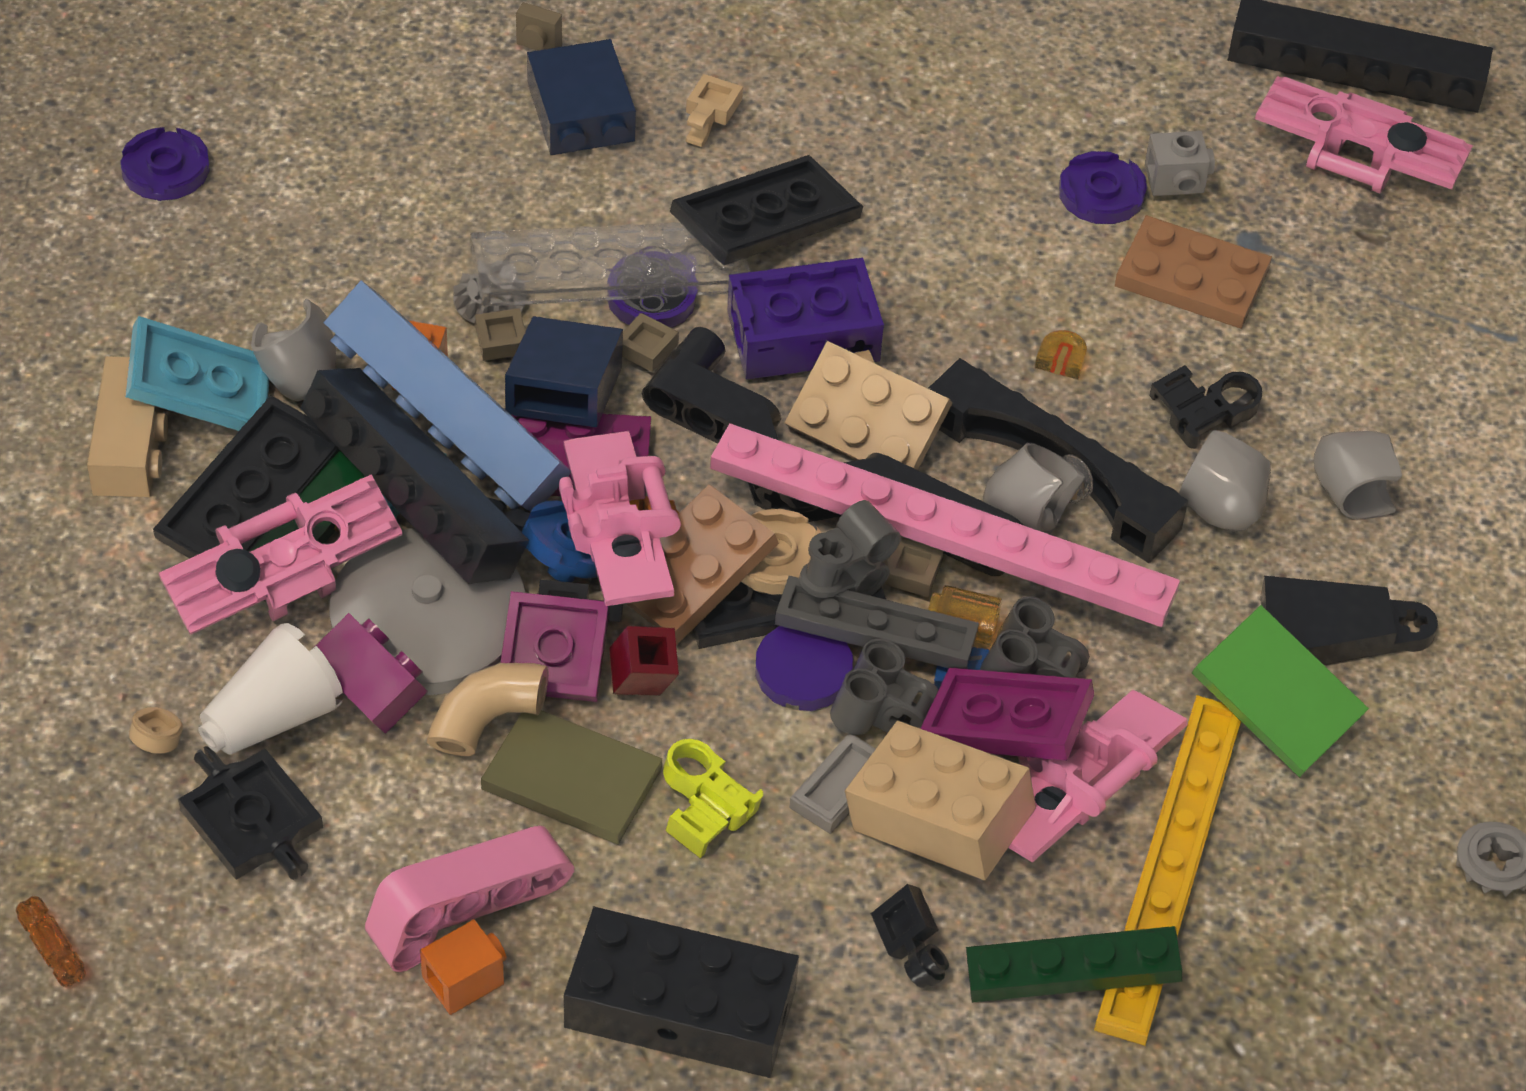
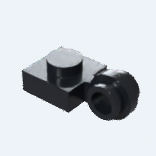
[870,884,949,988]

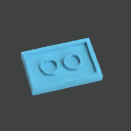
[125,316,269,431]

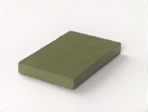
[481,710,662,845]

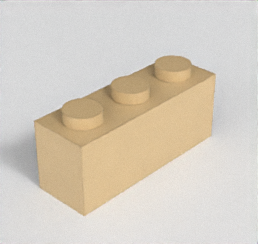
[87,356,168,497]

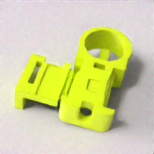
[663,739,763,858]

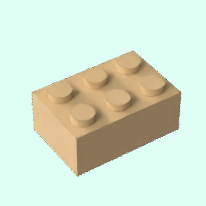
[845,721,1036,880]

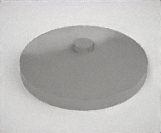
[329,528,525,695]

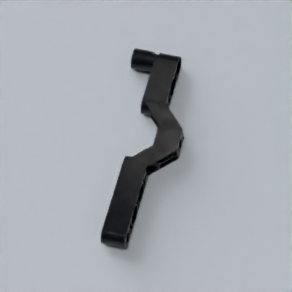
[642,327,1023,576]

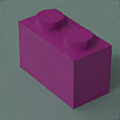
[312,613,428,734]

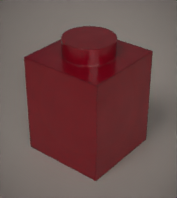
[609,626,679,696]

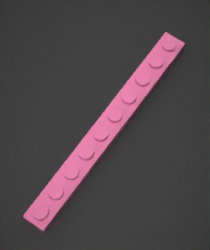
[710,423,1180,627]

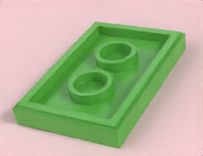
[1192,605,1369,778]

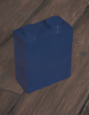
[527,39,636,155]
[505,316,623,428]

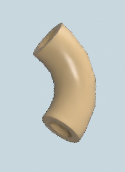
[427,663,549,756]

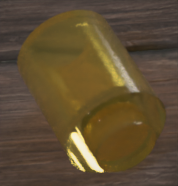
[928,585,1002,646]

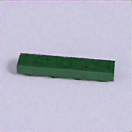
[966,926,1182,1003]

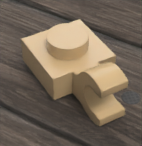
[686,74,743,147]

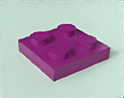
[500,591,610,702]

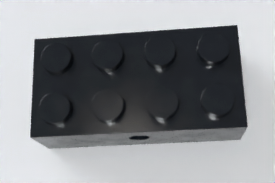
[563,906,799,1078]

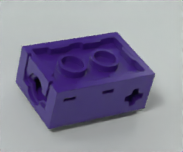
[727,257,884,380]

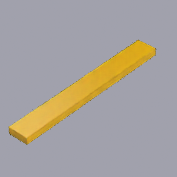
[1094,695,1241,1046]

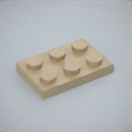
[784,341,952,470]

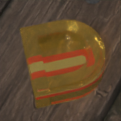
[1035,330,1087,380]

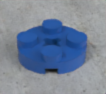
[522,501,598,582]

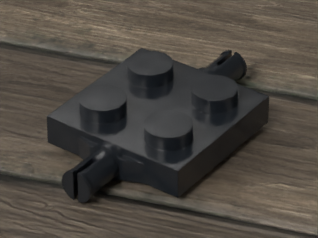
[178,746,323,880]

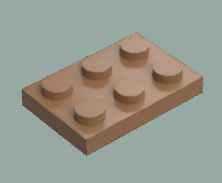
[1115,215,1272,329]
[626,484,779,644]

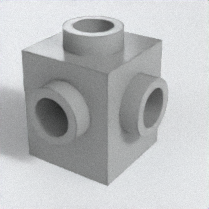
[1144,131,1215,196]

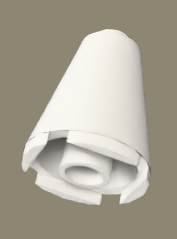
[198,623,343,755]

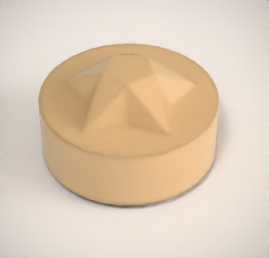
[129,707,183,753]

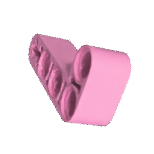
[365,826,574,972]

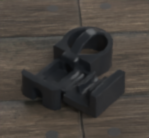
[1149,365,1262,449]

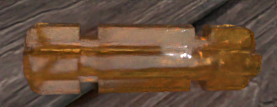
[16,896,86,987]

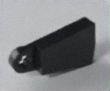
[1260,575,1438,665]

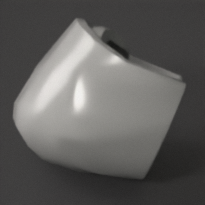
[251,299,336,402]
[1179,430,1271,532]
[1314,431,1402,520]
[983,443,1085,534]

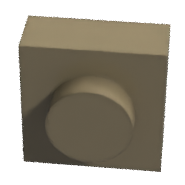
[516,2,562,51]
[475,308,526,361]
[622,313,679,372]
[885,537,944,597]

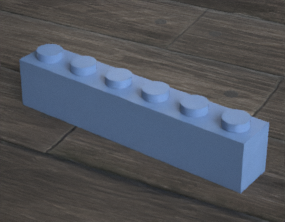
[323,280,571,512]

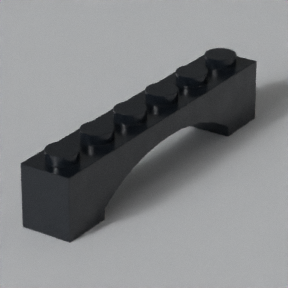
[928,358,1188,563]

